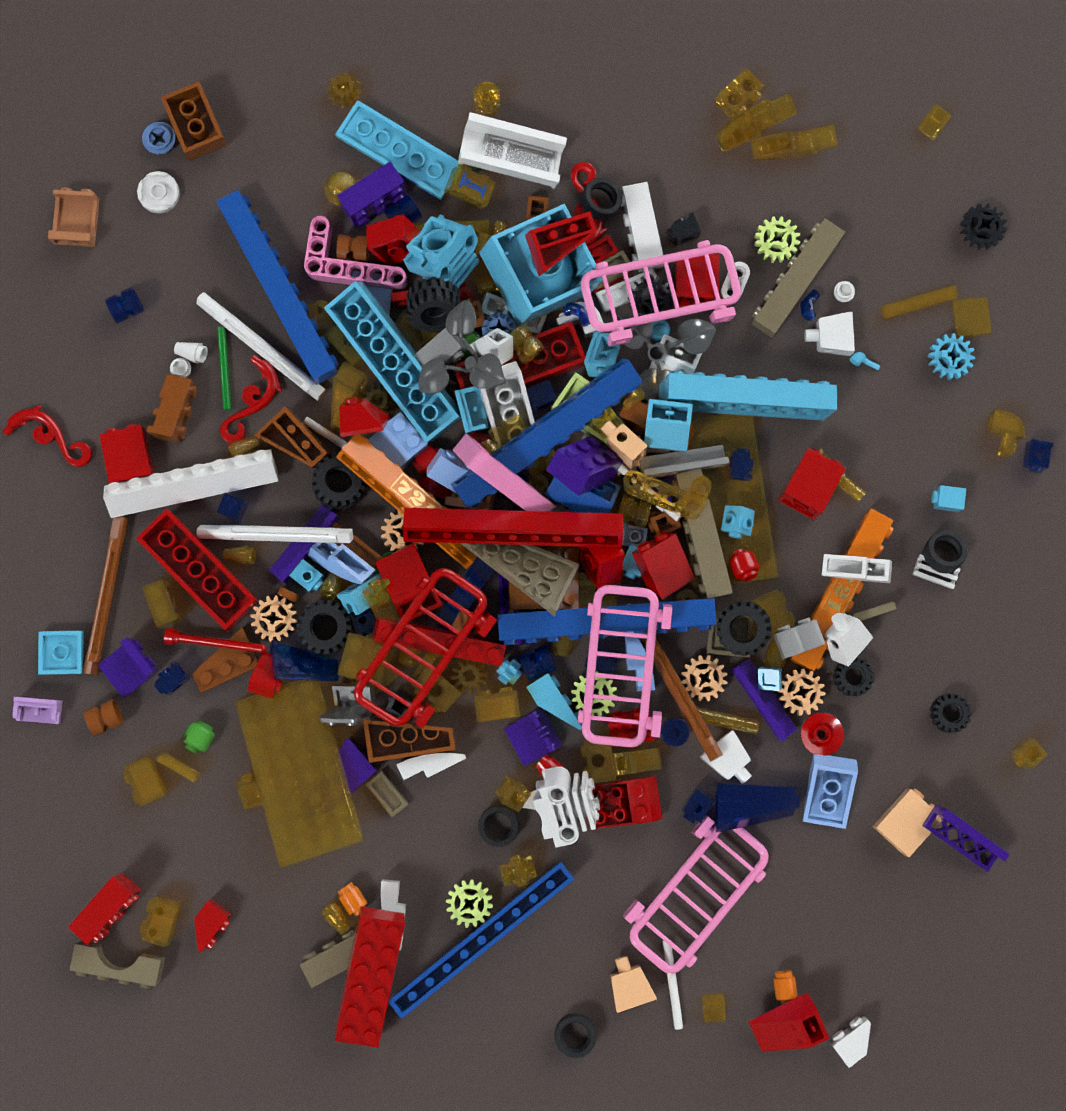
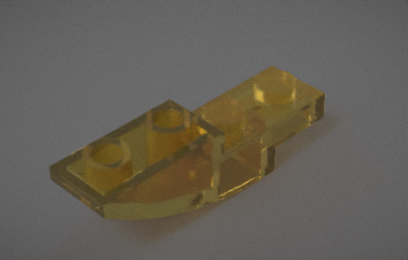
[715,93,797,153]
[751,124,838,161]

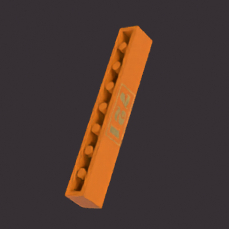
[336,434,477,569]
[789,508,894,671]

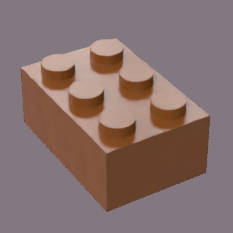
[160,81,227,161]

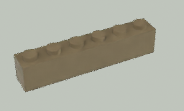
[752,218,845,338]
[672,468,733,599]

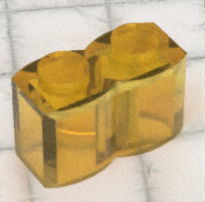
[123,756,168,807]

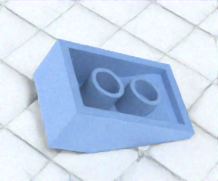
[369,412,428,470]
[803,754,858,829]

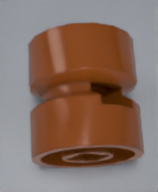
[337,234,369,263]
[84,699,124,736]

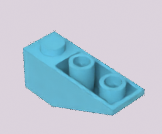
[526,674,582,730]

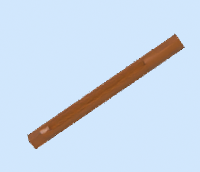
[82,516,129,676]
[639,631,723,762]

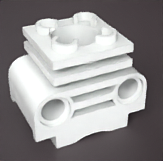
[533,767,600,847]

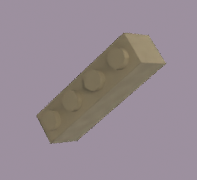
[300,930,355,988]

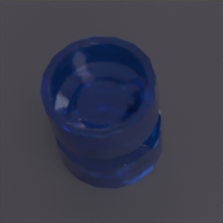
[384,194,423,223]
[105,287,144,324]
[518,644,556,681]
[660,719,689,747]

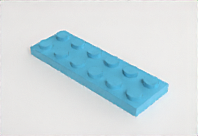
[335,100,463,201]

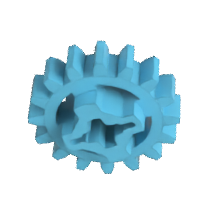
[927,333,975,380]

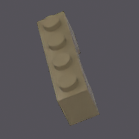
[69,941,165,989]

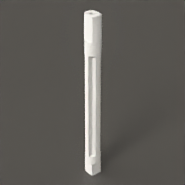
[196,292,325,401]
[197,525,353,543]

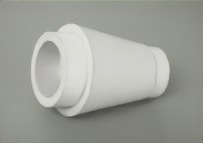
[174,342,208,364]

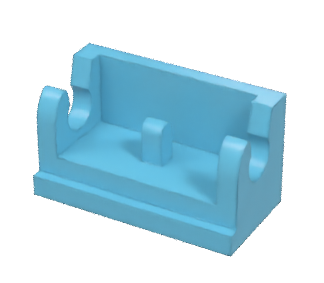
[584,332,620,377]
[455,386,489,434]
[337,574,389,615]

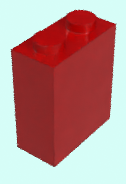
[99,423,154,484]
[632,531,695,600]

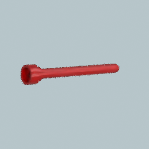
[164,627,267,653]

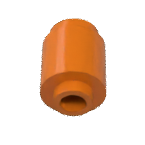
[338,882,368,916]
[773,970,798,1004]

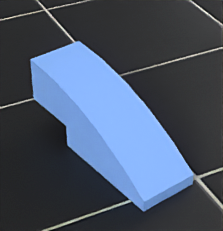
[308,542,375,585]
[625,632,655,692]

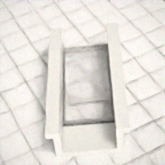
[458,112,567,189]

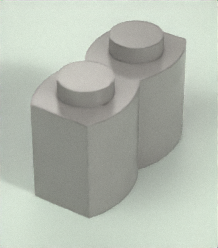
[774,617,825,659]

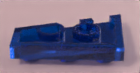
[270,640,340,682]

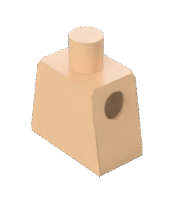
[601,420,648,469]
[610,956,657,1013]

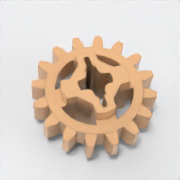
[381,511,424,552]
[250,595,298,642]
[681,655,727,701]
[777,669,826,716]

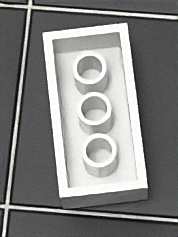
[479,361,535,450]

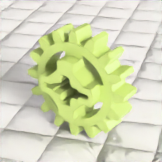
[754,216,800,263]
[571,671,618,717]
[446,879,493,928]

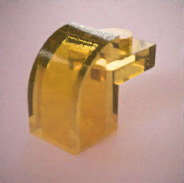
[986,409,1025,459]
[611,748,662,776]

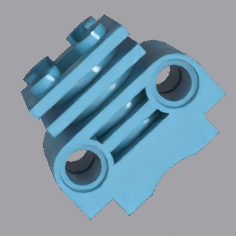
[403,214,480,289]

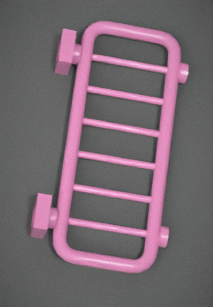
[581,240,741,347]
[578,585,672,747]
[622,815,769,974]

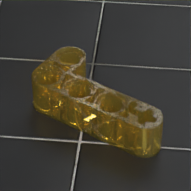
[623,470,712,520]

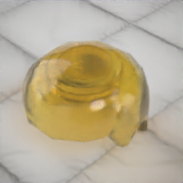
[324,171,356,205]

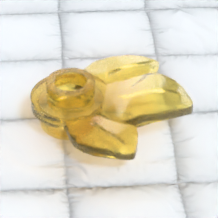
[306,300,333,340]

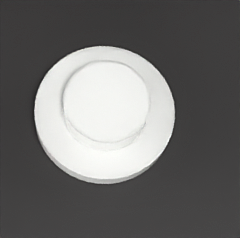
[834,281,855,302]
[170,358,192,378]

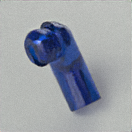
[800,289,821,321]
[562,302,591,327]

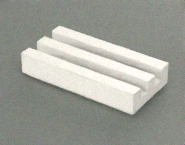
[912,554,961,589]

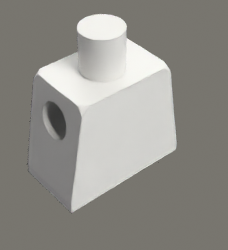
[804,312,855,356]
[825,613,873,667]
[699,730,752,784]

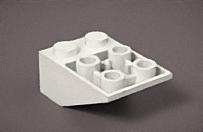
[638,334,702,400]

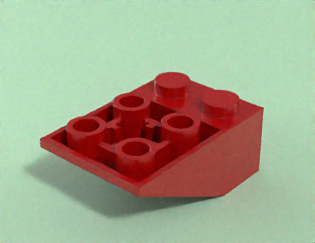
[375,543,442,620]
[592,776,663,829]
[748,993,830,1052]

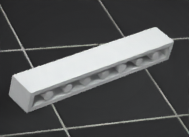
[103,449,278,518]

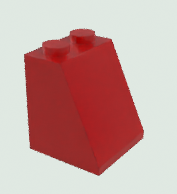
[673,250,719,307]
[777,448,846,520]

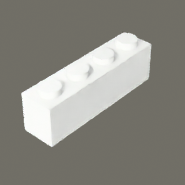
[621,182,664,272]

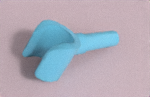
[850,352,880,370]

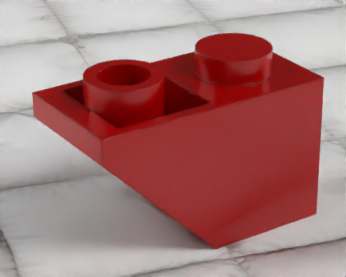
[194,899,232,952]

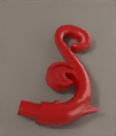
[571,162,608,247]
[220,355,282,444]
[2,405,92,467]

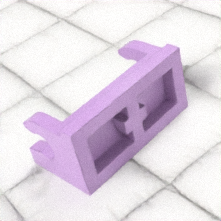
[13,697,63,724]

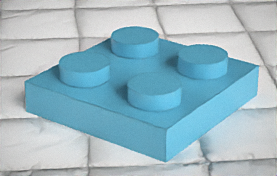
[38,631,84,675]

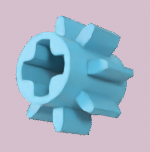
[496,659,523,685]

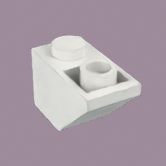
[467,328,513,365]
[829,1016,871,1068]

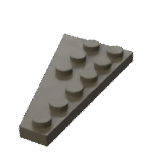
[461,543,580,616]

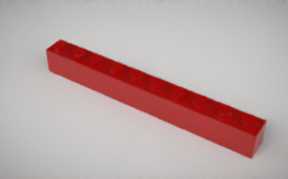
[403,508,623,548]

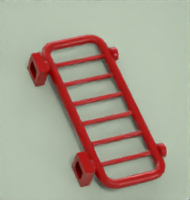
[354,568,497,728]

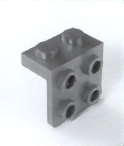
[319,683,376,726]

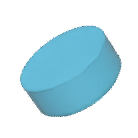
[650,320,670,341]

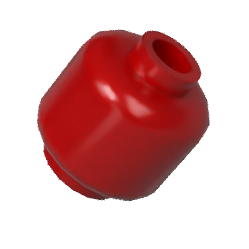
[728,549,760,582]

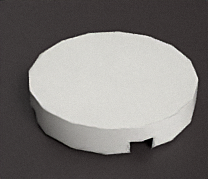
[137,171,180,214]

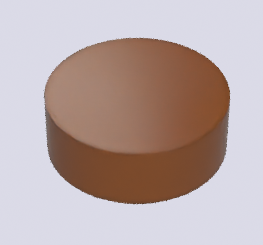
[277,586,299,603]

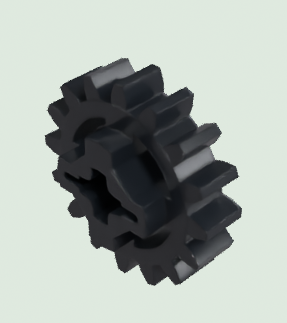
[960,203,1007,250]
[628,275,673,315]

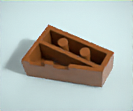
[147,374,197,444]
[619,393,697,452]
[254,406,332,469]

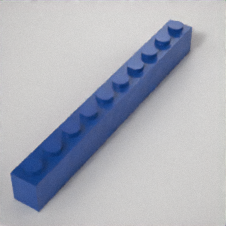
[216,190,339,385]
[450,358,643,508]
[498,598,717,645]
[388,860,575,1019]

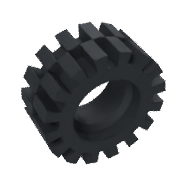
[833,657,874,696]
[930,694,972,733]

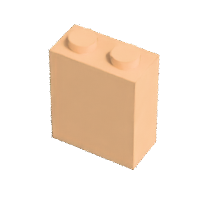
[872,788,941,857]

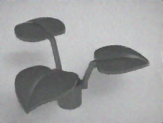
[418,300,506,394]
[617,313,716,402]

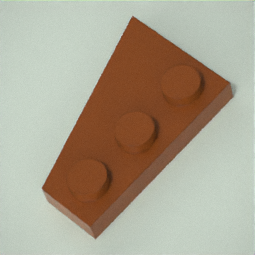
[192,627,258,693]

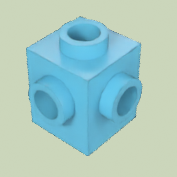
[721,505,755,539]

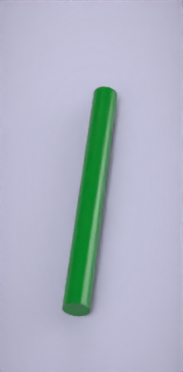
[217,327,232,411]

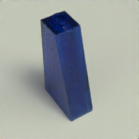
[438,557,496,631]
[715,783,800,832]

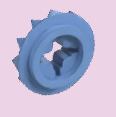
[142,122,176,155]
[482,312,516,338]

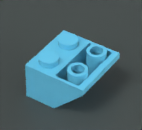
[644,399,693,452]

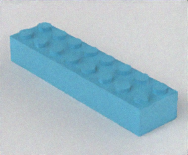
[324,281,462,443]
[659,371,837,421]

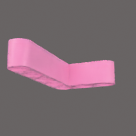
[304,216,408,291]
[453,433,556,512]

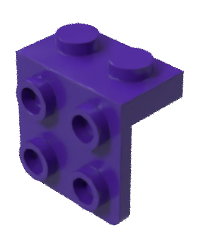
[99,637,158,697]

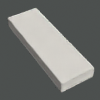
[596,268,661,313]

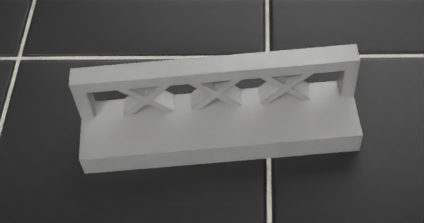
[639,445,729,480]

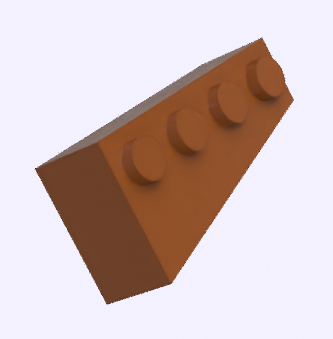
[363,719,456,763]

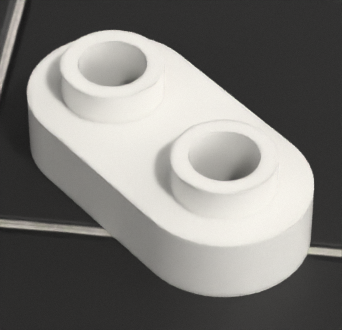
[720,262,750,299]

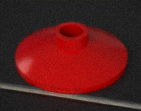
[801,713,844,756]

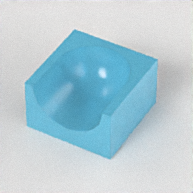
[479,204,603,328]

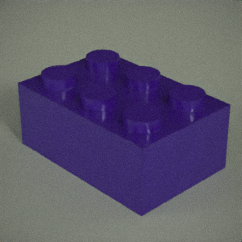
[337,161,407,228]
[547,436,623,496]

